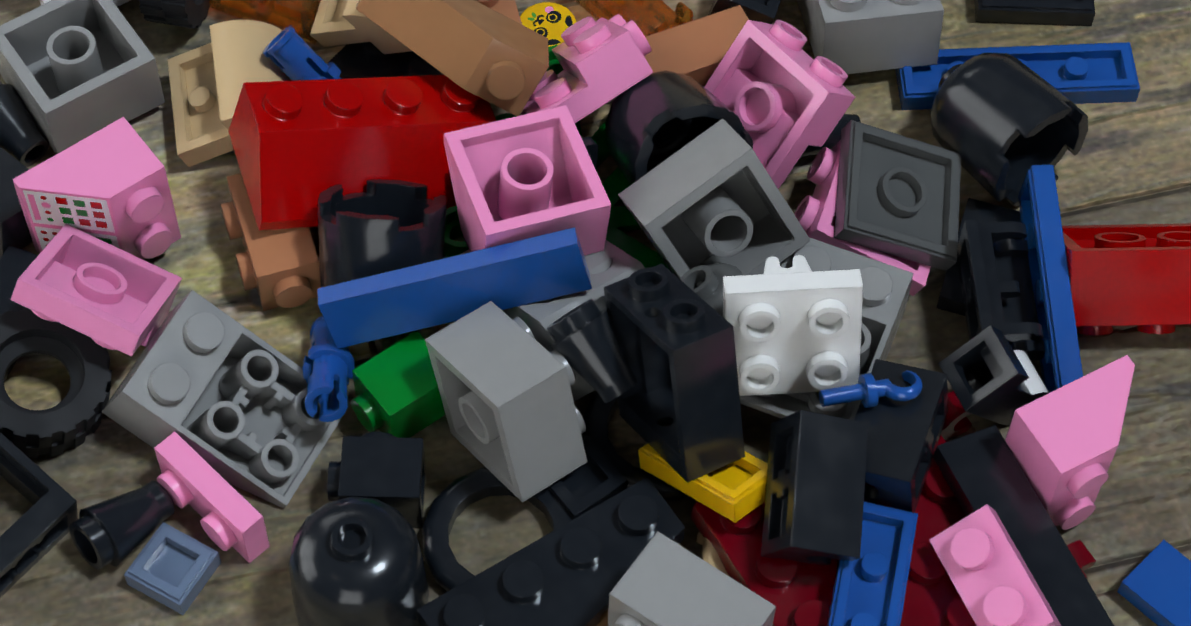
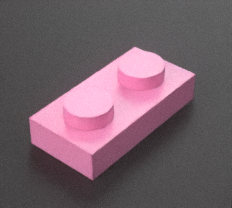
[154,431,270,563]
[929,504,1061,626]

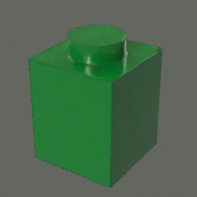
[351,330,446,438]

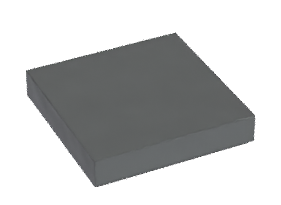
[834,120,961,271]

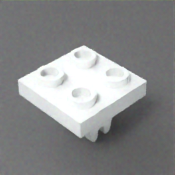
[723,255,863,396]

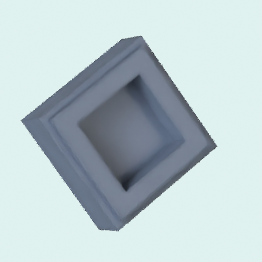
[124,522,221,615]

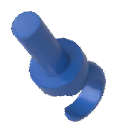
[819,370,923,408]

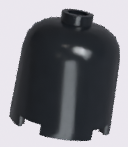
[930,53,1088,206]
[605,70,753,185]
[318,179,447,339]
[289,496,429,626]

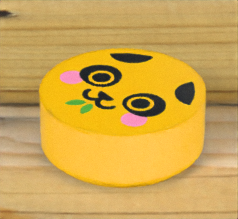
[520,2,576,47]

